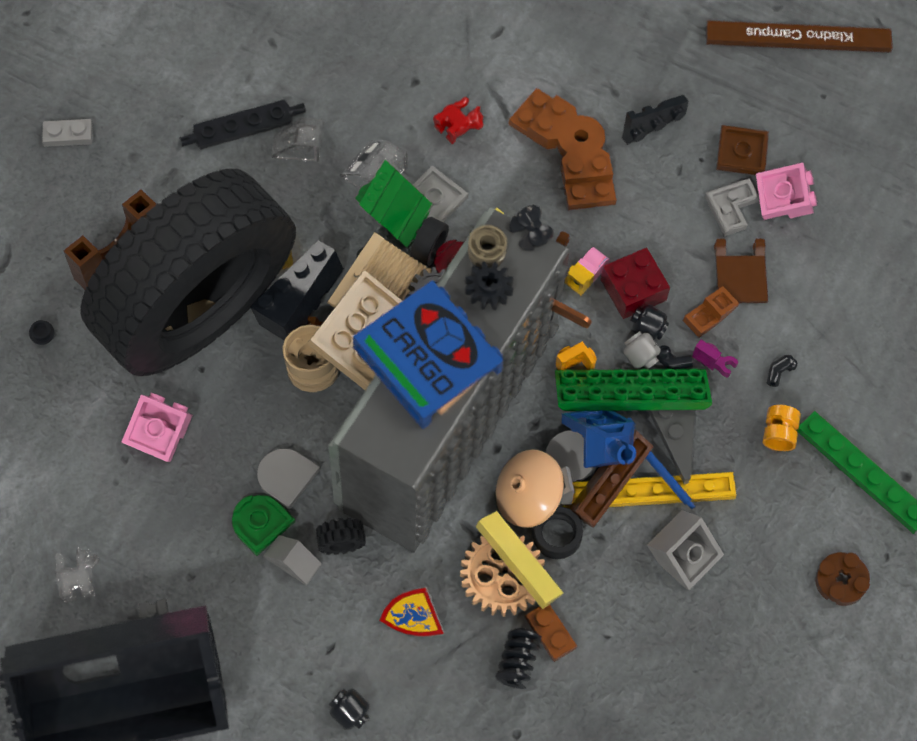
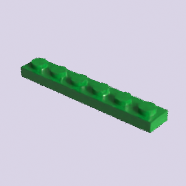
[796,411,917,534]

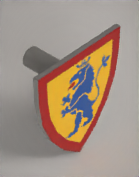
[379,587,445,636]

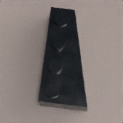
[250,240,344,341]

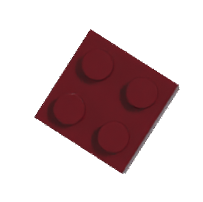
[600,247,670,319]

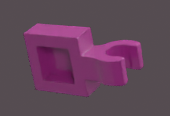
[692,339,738,378]

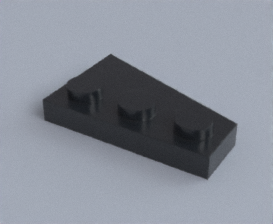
[622,94,689,145]

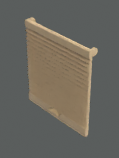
[327,232,430,308]

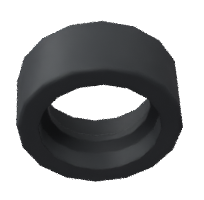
[410,217,449,267]
[533,506,583,559]

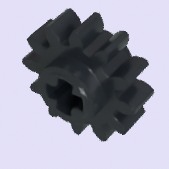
[465,261,513,310]

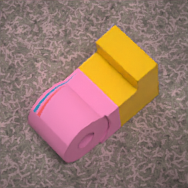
[564,247,610,296]

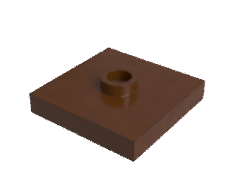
[716,125,769,175]

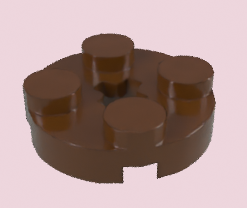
[815,552,870,606]

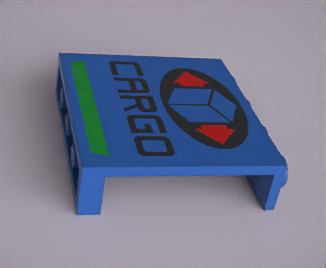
[353,280,503,429]

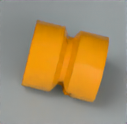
[762,405,801,451]

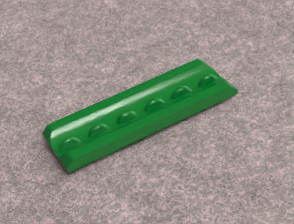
[555,369,712,411]

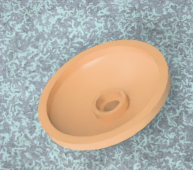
[496,450,564,528]

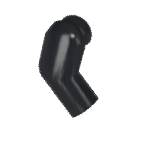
[766,355,798,387]

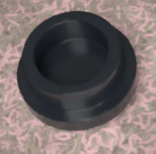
[29,320,55,345]

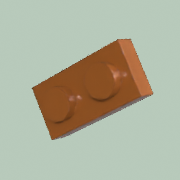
[525,604,577,662]

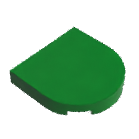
[232,495,295,556]

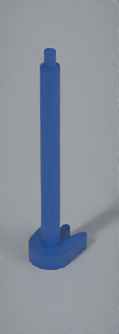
[627,418,695,510]

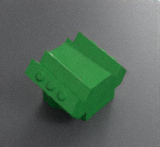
[355,160,433,249]

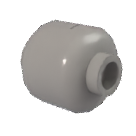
[623,331,661,369]

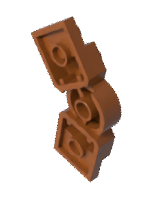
[508,88,617,210]

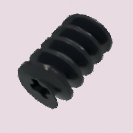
[495,628,542,689]

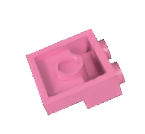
[756,163,817,220]
[121,393,193,462]

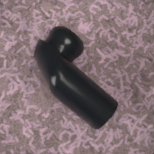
[656,345,693,369]

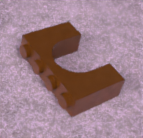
[63,189,156,290]

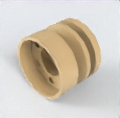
[282,325,340,392]

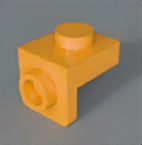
[555,341,597,370]

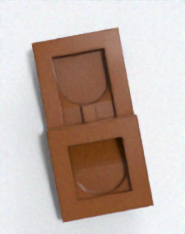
[683,286,740,338]

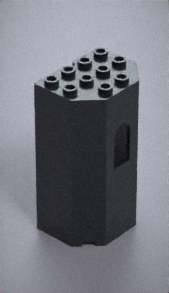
[0,605,229,741]

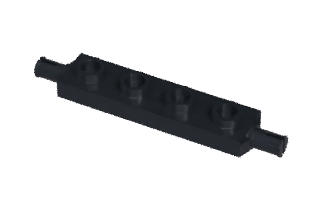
[179,99,306,150]

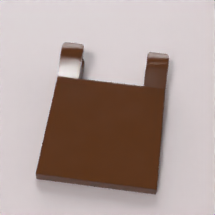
[714,239,768,303]

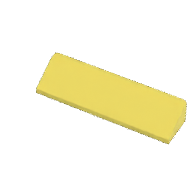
[476,511,563,609]

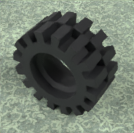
[316,518,366,555]

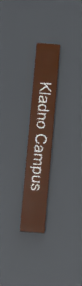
[706,21,893,53]

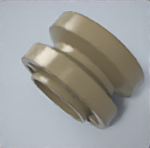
[468,225,507,268]

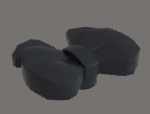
[510,205,554,251]

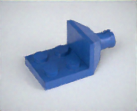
[562,411,636,468]

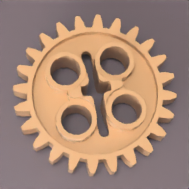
[460,532,546,617]

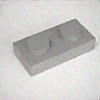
[43,119,93,147]

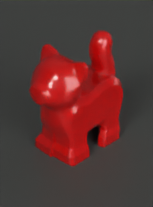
[433,97,484,144]

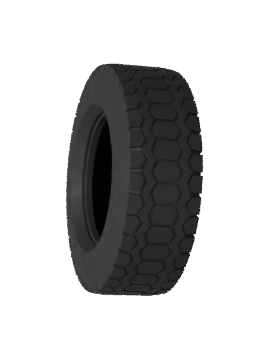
[80,168,296,376]

